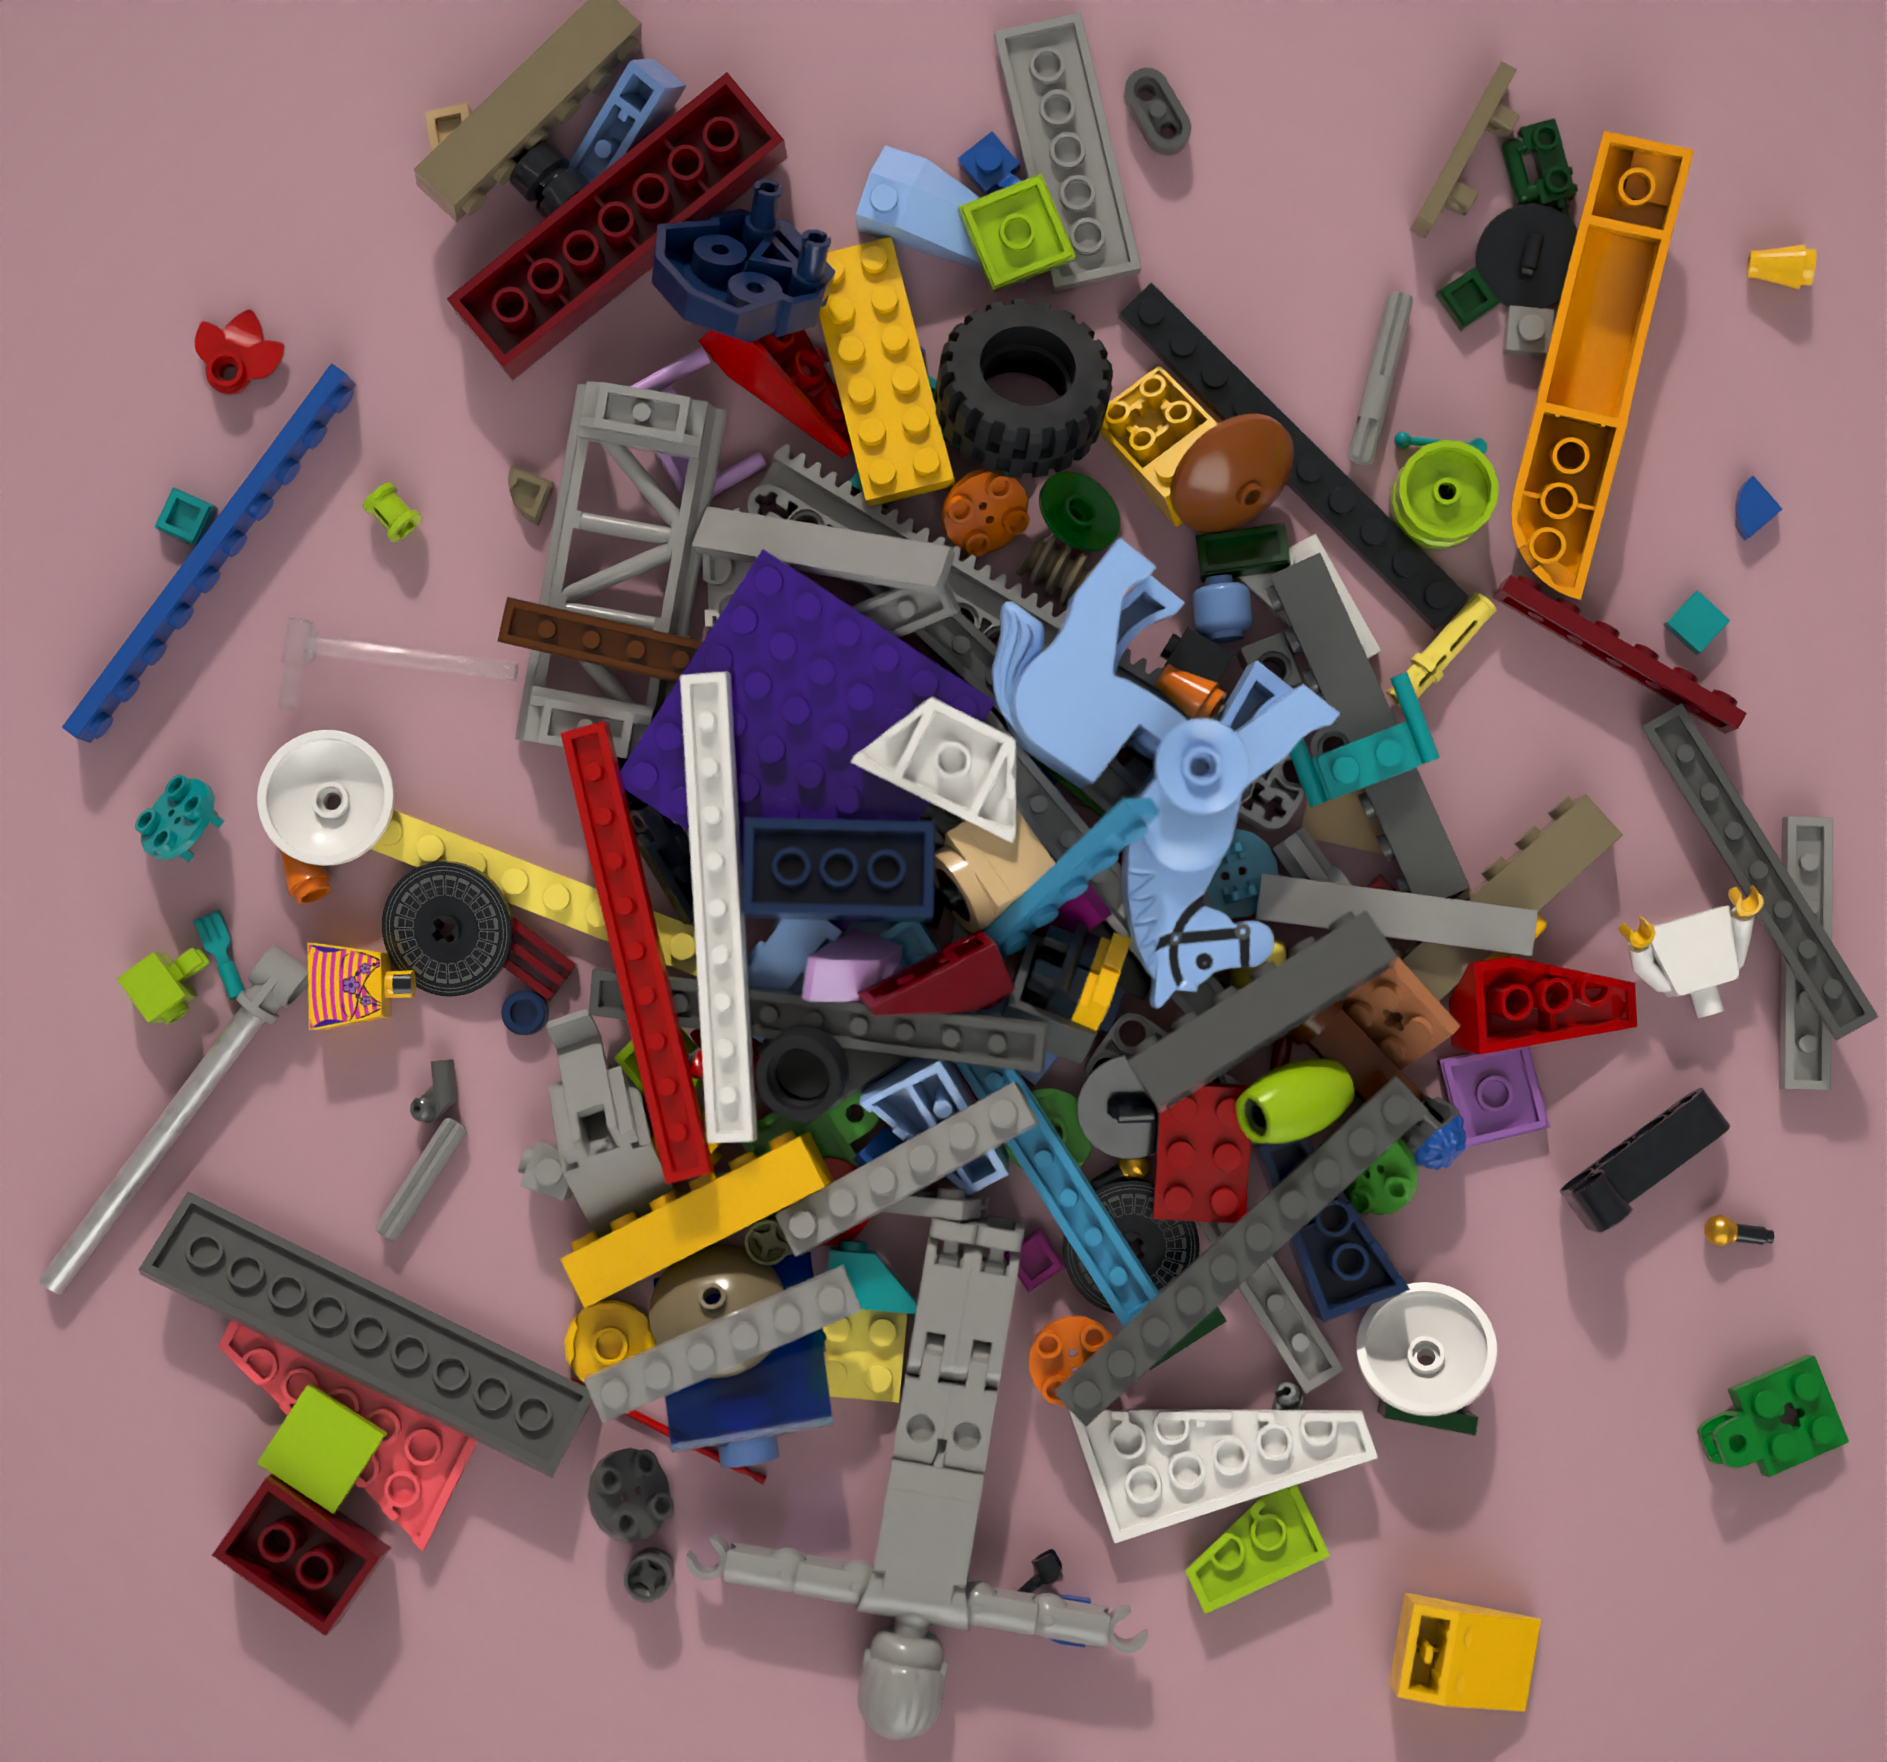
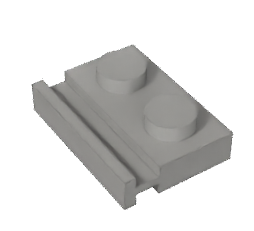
[881,1187,989,1221]

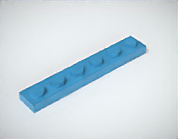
[983,798,1160,960]

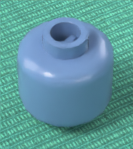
[1192,575,1253,643]

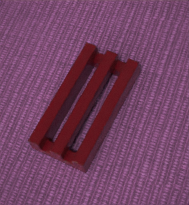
[504,916,578,1001]

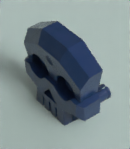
[652,179,836,343]

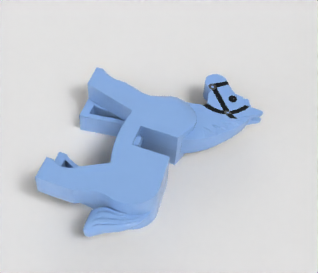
[992,538,1340,1008]

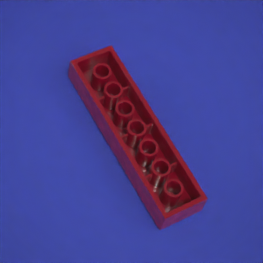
[447,72,788,381]

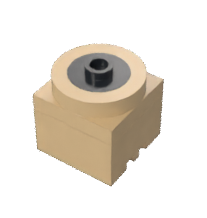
[934,808,1055,933]

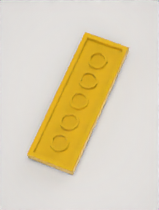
[819,237,955,507]

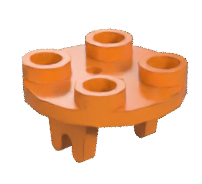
[941,468,1030,557]
[1028,1315,1112,1407]

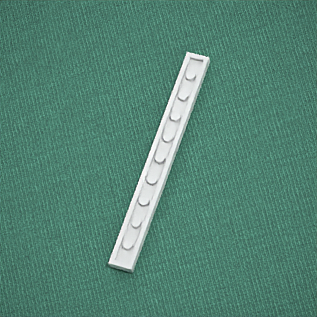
[680,672,757,1143]

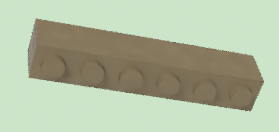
[414,0,642,222]
[1394,794,1623,1001]

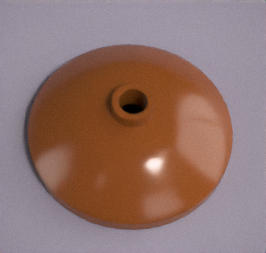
[1170,414,1294,533]

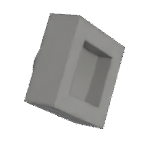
[1502,305,1554,358]

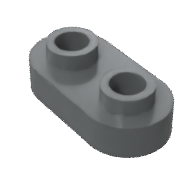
[1124,68,1191,155]

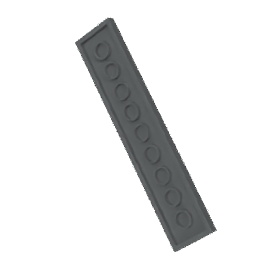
[139,1192,592,1478]

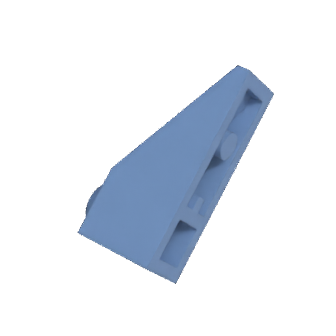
[568,58,686,182]

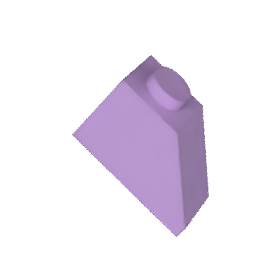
[802,928,903,1002]

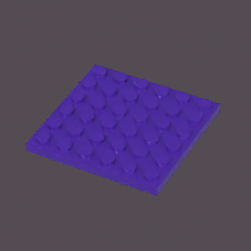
[620,549,996,933]

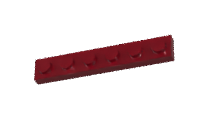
[1492,575,1747,734]

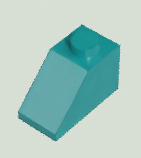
[828,1240,918,1314]

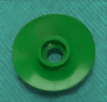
[1039,472,1120,552]

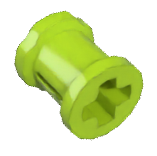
[362,482,422,542]

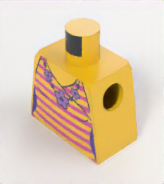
[307,943,416,1030]

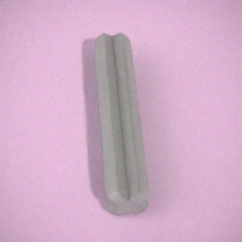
[375,1118,467,1241]

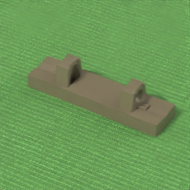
[1410,61,1520,238]

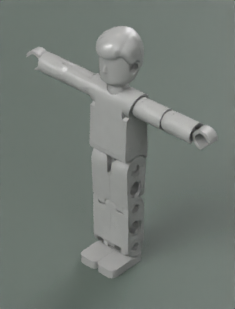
[686,1215,1148,1740]

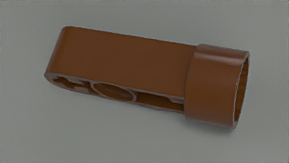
[1287,999,1424,1104]

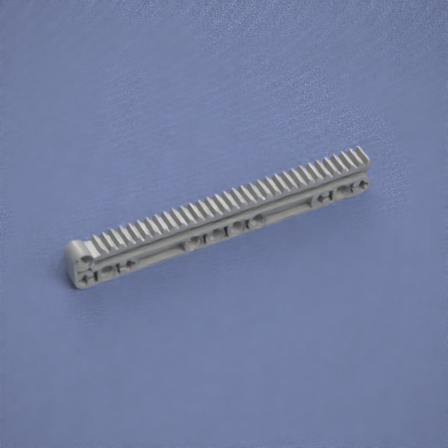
[748,443,1313,832]

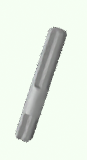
[1348,291,1413,465]

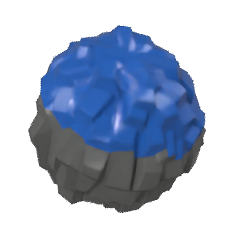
[1400,1096,1467,1170]

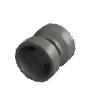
[624,1547,674,1602]

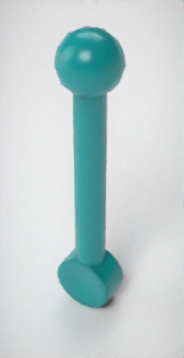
[1394,431,1487,454]

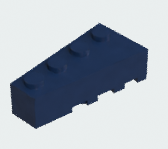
[1252,1137,1411,1322]

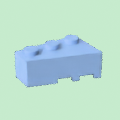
[747,919,844,1044]
[859,1057,1009,1195]

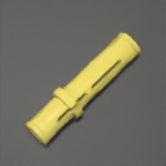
[1386,592,1497,708]

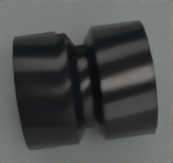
[510,141,590,219]

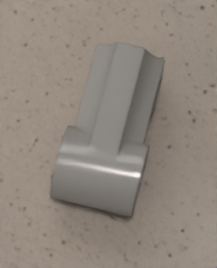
[1271,827,1351,885]

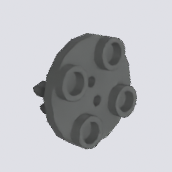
[587,1448,674,1543]

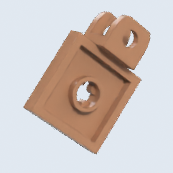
[1341,957,1460,1070]

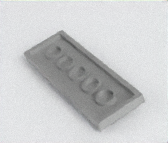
[994,12,1141,293]

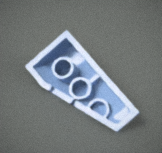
[856,145,1028,285]

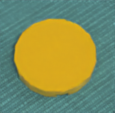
[564,1299,656,1384]

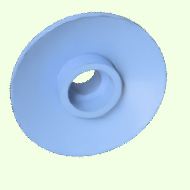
[1155,718,1250,814]

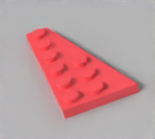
[218,1320,478,1552]

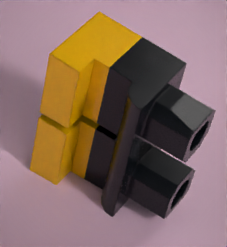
[1027,921,1131,1031]

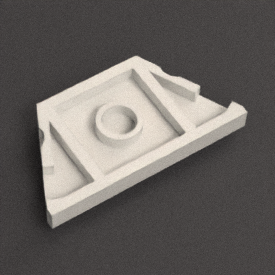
[851,697,1016,843]

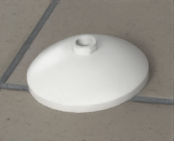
[257,730,395,866]
[1356,1282,1497,1416]

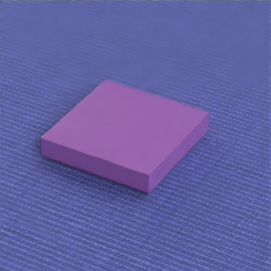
[1437,1046,1550,1148]

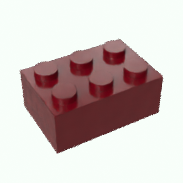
[212,1474,391,1636]

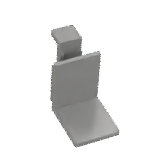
[546,1009,679,1237]

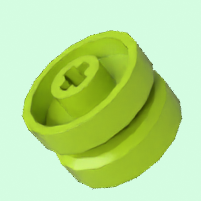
[1389,440,1499,550]

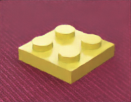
[808,1309,908,1403]

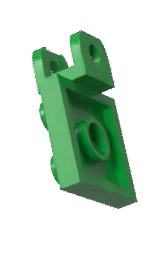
[1697,1355,1849,1477]

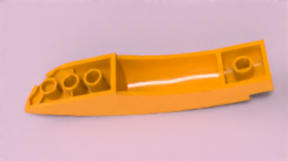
[1511,131,1694,600]

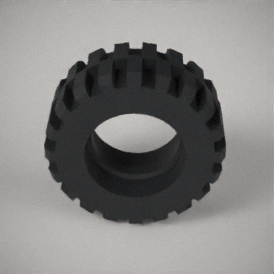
[934,299,1113,478]

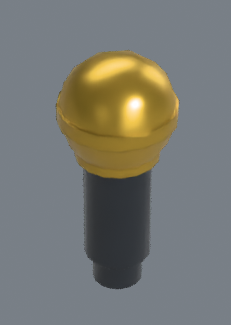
[1090,1156,1150,1190]
[1704,1214,1775,1247]

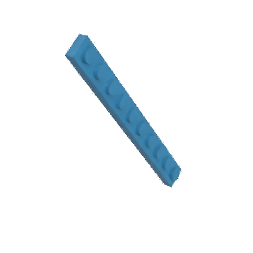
[878,922,1159,1326]

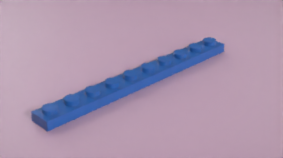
[61,363,356,743]

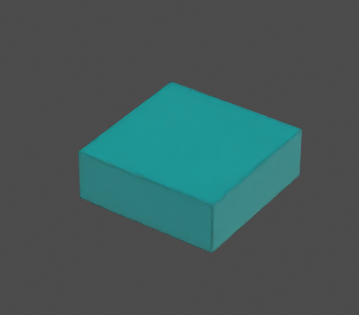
[154,487,218,547]
[1663,590,1731,655]

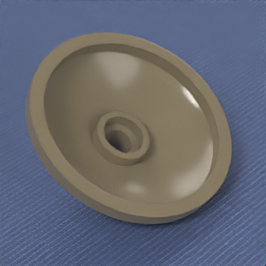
[649,1244,784,1378]

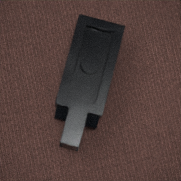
[630,803,694,924]

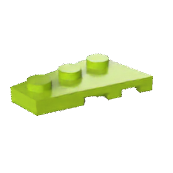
[1185,1484,1330,1614]

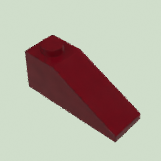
[857,930,1015,1016]

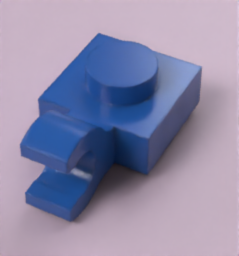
[958,131,1021,196]

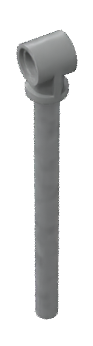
[39,945,308,1294]

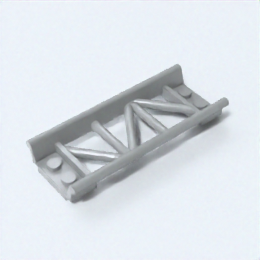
[515,381,728,759]

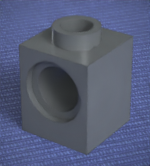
[1236,632,1303,689]

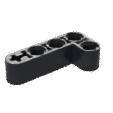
[1560,1088,1730,1233]

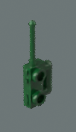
[1501,118,1578,221]

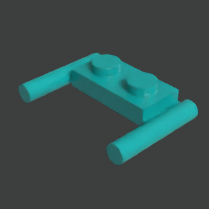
[1289,672,1440,807]

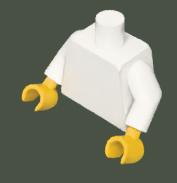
[1619,885,1764,1018]

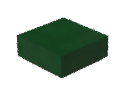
[1435,267,1500,331]

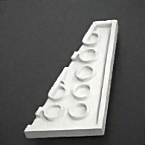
[1070,1409,1378,1544]

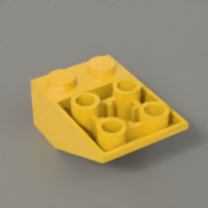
[1100,365,1218,528]
[1388,1592,1541,1712]

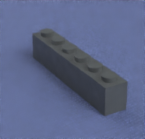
[1128,910,1398,1114]

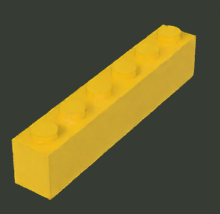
[560,1130,834,1308]

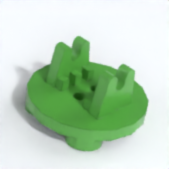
[1343,1138,1418,1215]

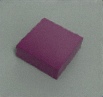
[1004,1228,1066,1293]

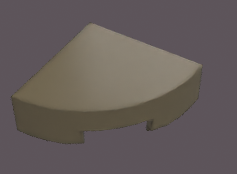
[508,466,555,526]

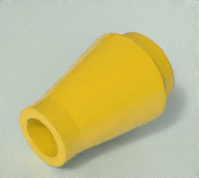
[1747,244,1817,290]

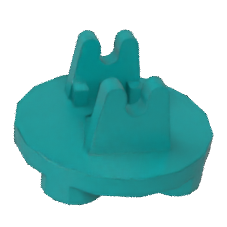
[135,774,225,862]

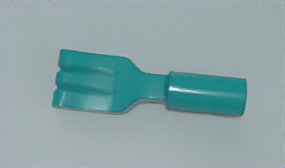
[193,910,246,1000]

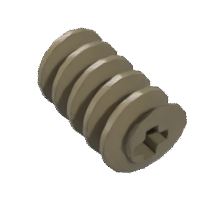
[1015,533,1098,607]

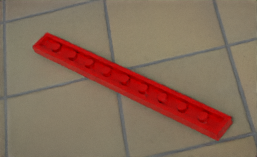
[560,721,715,1184]

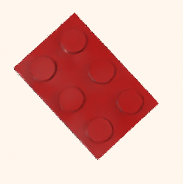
[1152,1083,1251,1223]

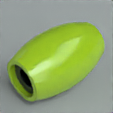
[1236,1059,1354,1144]

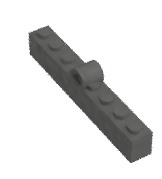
[1265,553,1470,898]

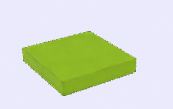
[958,173,1076,293]
[256,1383,387,1514]

